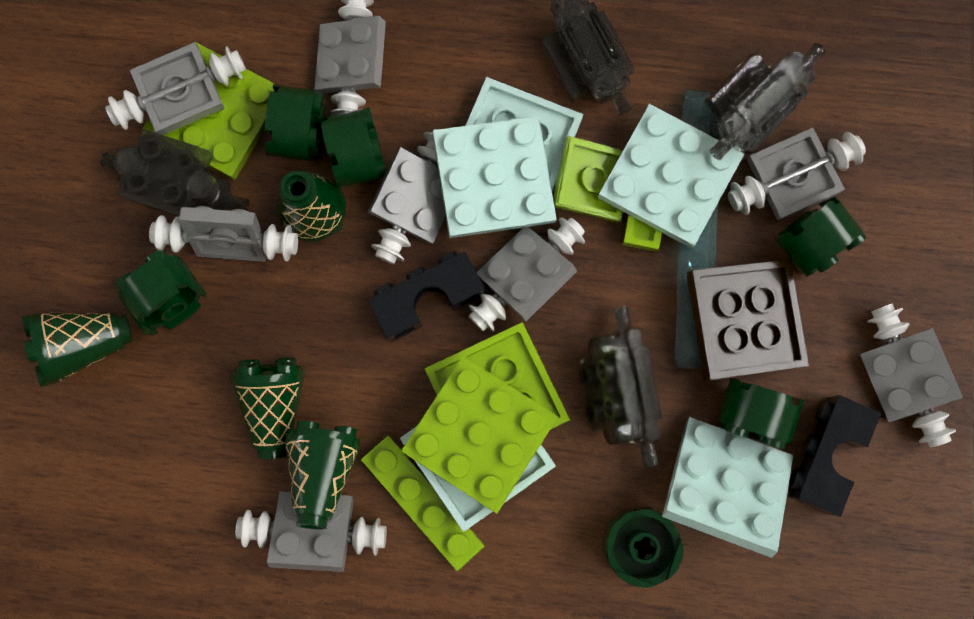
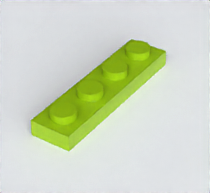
[361,435,485,571]

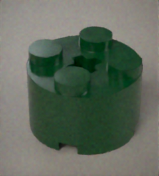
[265,84,325,161]
[321,107,386,188]
[775,195,866,277]
[115,250,206,335]
[718,378,804,449]
[602,507,683,588]

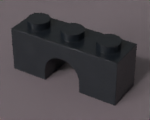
[368,251,485,342]
[788,395,881,517]

